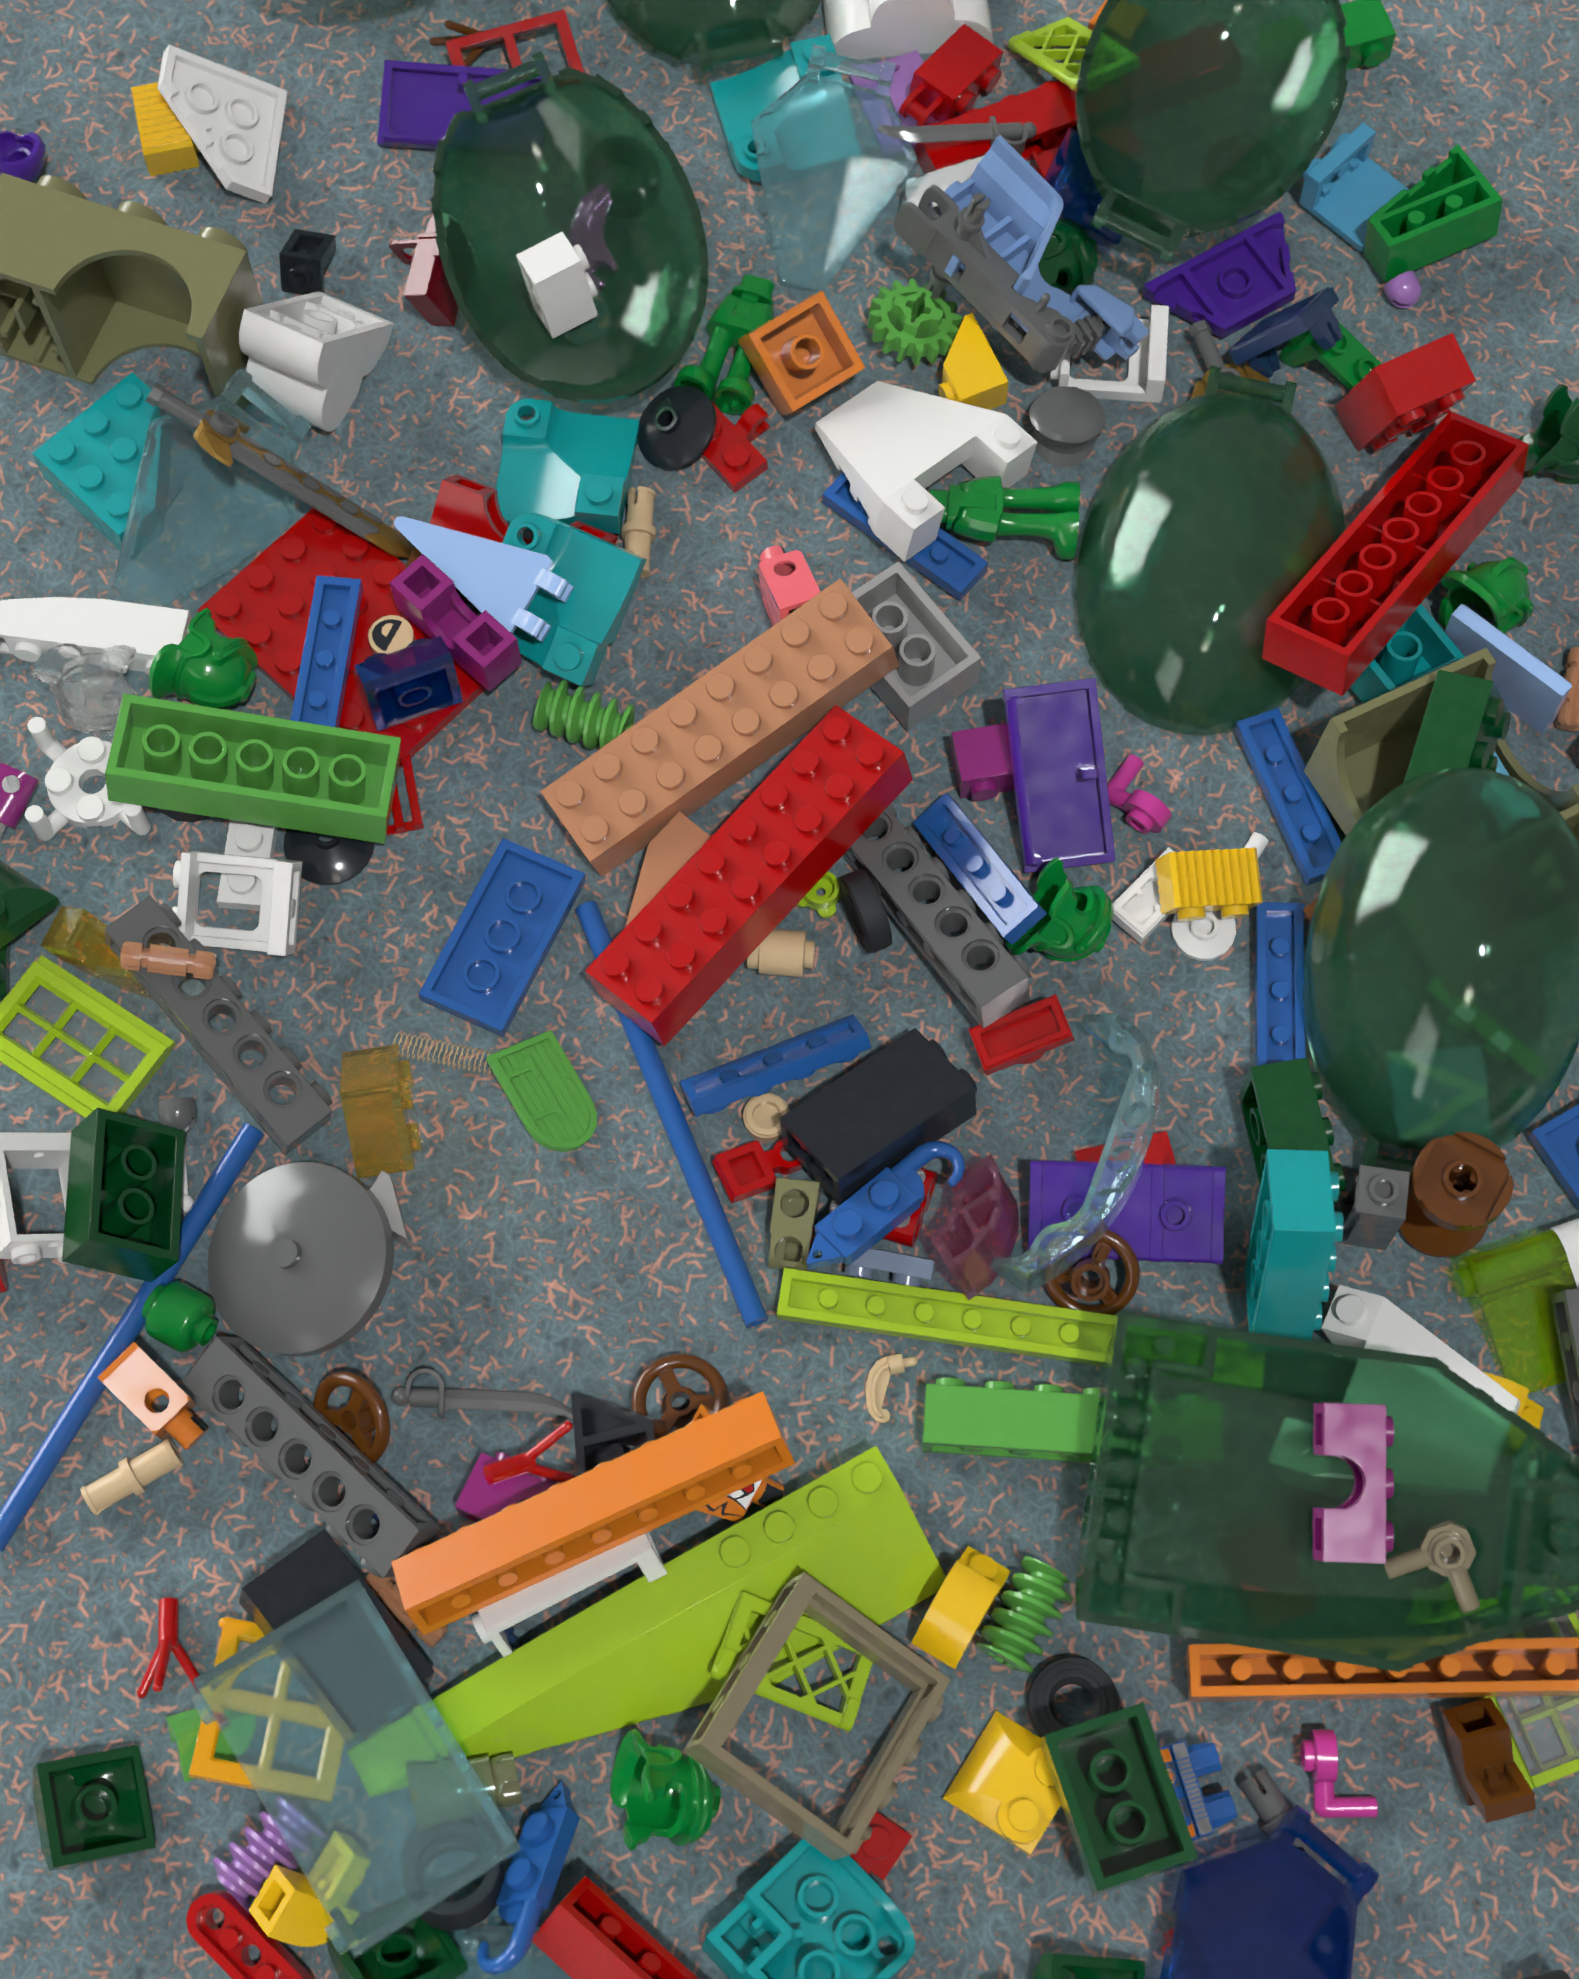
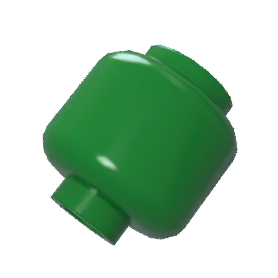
[142,1280,218,1353]

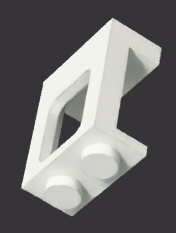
[1050,305,1169,403]
[172,851,302,956]

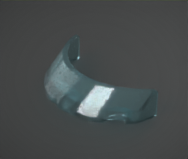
[990,1013,1161,1293]

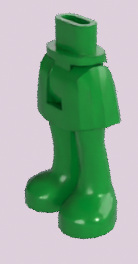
[674,275,775,415]
[928,476,1080,560]

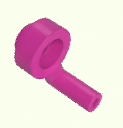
[1107,754,1172,834]
[1300,1729,1378,1818]

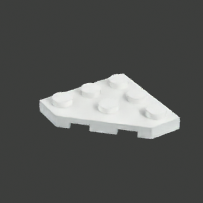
[158,45,287,204]

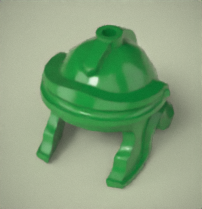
[1438,557,1534,634]
[149,608,258,708]
[1003,857,1114,962]
[610,1729,721,1851]

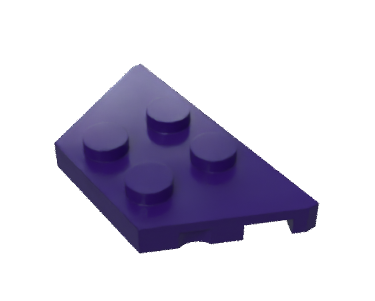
[1142,211,1296,339]

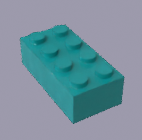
[1244,1149,1343,1350]

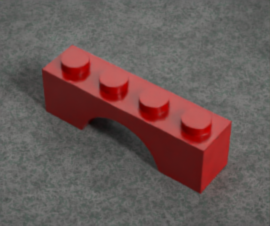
[430,474,618,545]

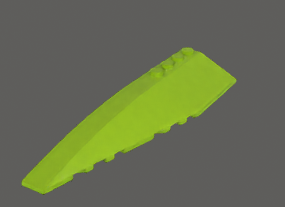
[347,1446,946,1798]

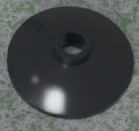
[638,386,717,469]
[284,829,375,885]

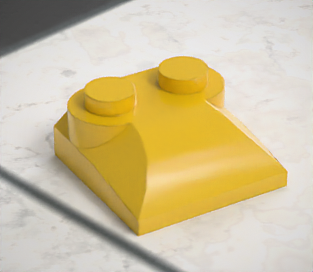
[942,1711,1061,1856]

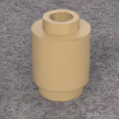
[747,929,815,977]

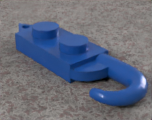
[806,1141,966,1269]
[477,1782,580,1975]

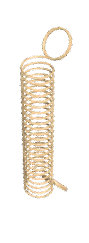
[371,1032,496,1077]

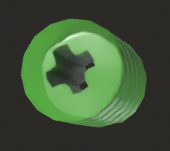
[533,679,635,750]
[975,1556,1074,1673]

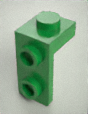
[1279,321,1382,391]

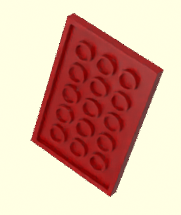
[197,508,486,769]

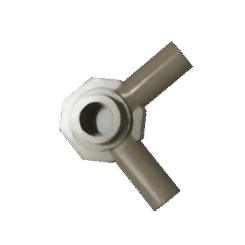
[1383,1520,1480,1612]

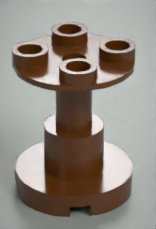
[1397,1132,1514,1259]

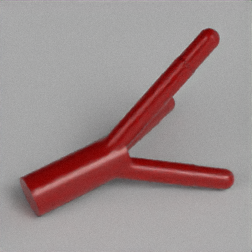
[483,1421,577,1485]
[137,1598,208,1699]

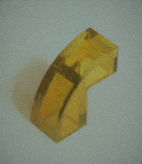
[40,906,162,999]

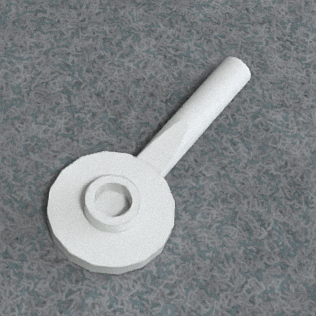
[1171,832,1269,961]

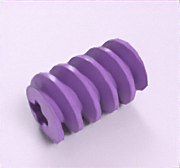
[212,1796,328,1914]

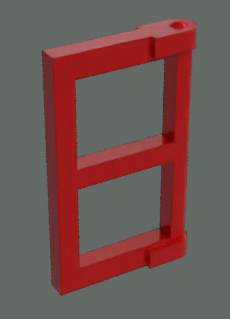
[445,9,586,91]

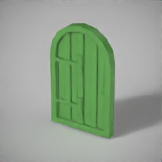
[486,1030,597,1152]

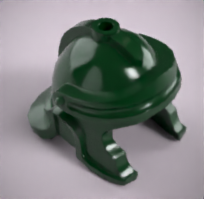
[1038,219,1098,295]
[1519,384,1579,484]

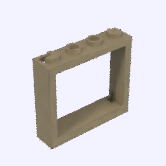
[683,1572,951,1860]

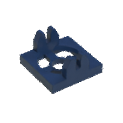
[1229,287,1343,378]

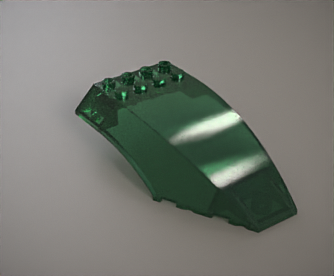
[1076,1312,1579,1672]

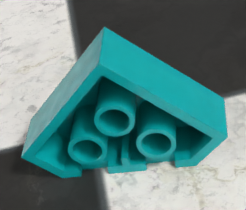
[32,372,171,560]

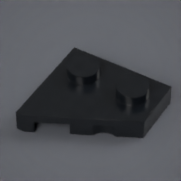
[572,1393,666,1476]

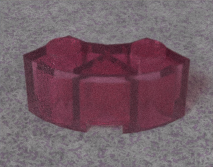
[929,1154,1019,1301]

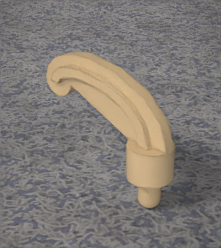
[865,1353,918,1423]

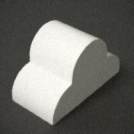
[822,0,993,61]
[239,291,394,432]

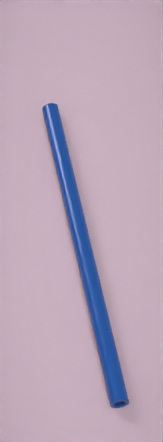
[575,901,769,1328]
[0,1123,264,1552]

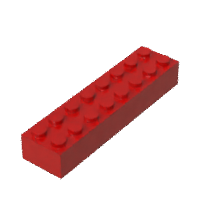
[1262,411,1529,696]
[585,705,913,1047]

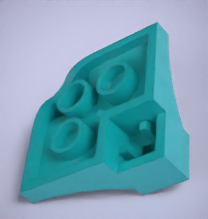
[710,34,863,184]
[496,399,640,534]
[502,513,647,686]
[701,1839,916,1979]

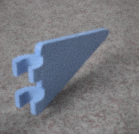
[394,516,574,642]

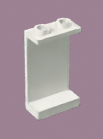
[471,1532,668,1657]

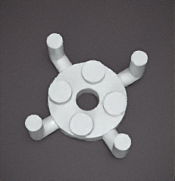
[25,717,151,841]

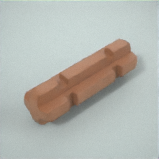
[1555,646,1579,732]
[120,941,216,980]
[364,1572,448,1647]

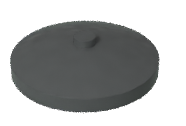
[208,1162,394,1357]

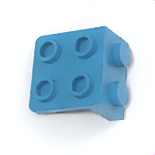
[1299,122,1409,251]

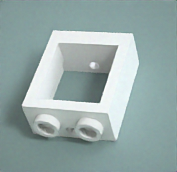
[0,1132,71,1264]

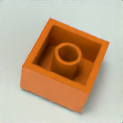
[738,291,866,416]

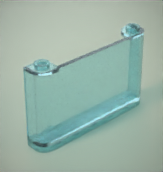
[190,1579,521,1959]

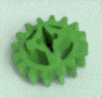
[867,278,962,365]

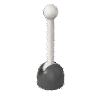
[158,1097,197,1213]

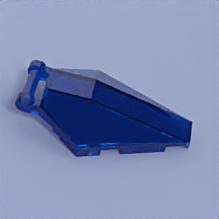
[1160,1805,1379,1979]

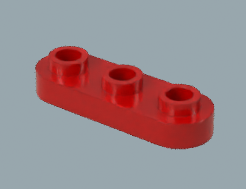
[186,1890,313,1979]

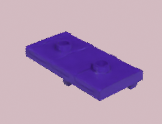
[377,60,552,160]
[1002,678,1116,873]
[1028,1160,1226,1264]

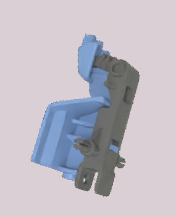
[893,135,1149,373]

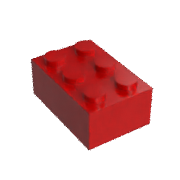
[1335,332,1476,452]

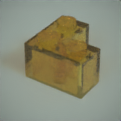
[340,1044,423,1179]

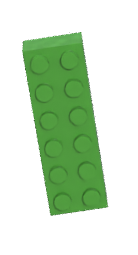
[105,693,401,844]

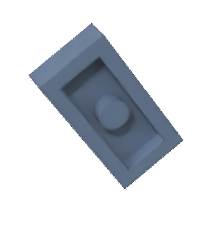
[842,1248,935,1287]

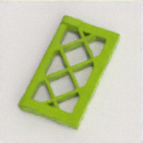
[1008,16,1138,94]
[711,1591,873,1732]

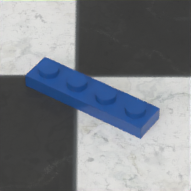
[822,472,988,601]
[290,575,363,728]
[1234,708,1352,886]
[913,792,1047,945]
[1255,902,1305,1066]
[680,1014,872,1116]

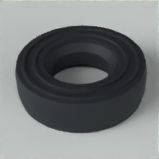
[839,869,892,954]
[1027,1657,1119,1738]

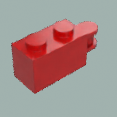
[899,24,1004,126]

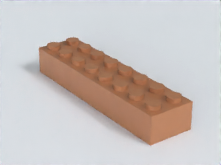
[540,578,900,877]

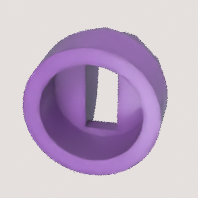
[1383,271,1421,309]

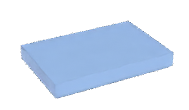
[1445,604,1572,735]

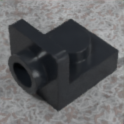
[279,229,336,295]

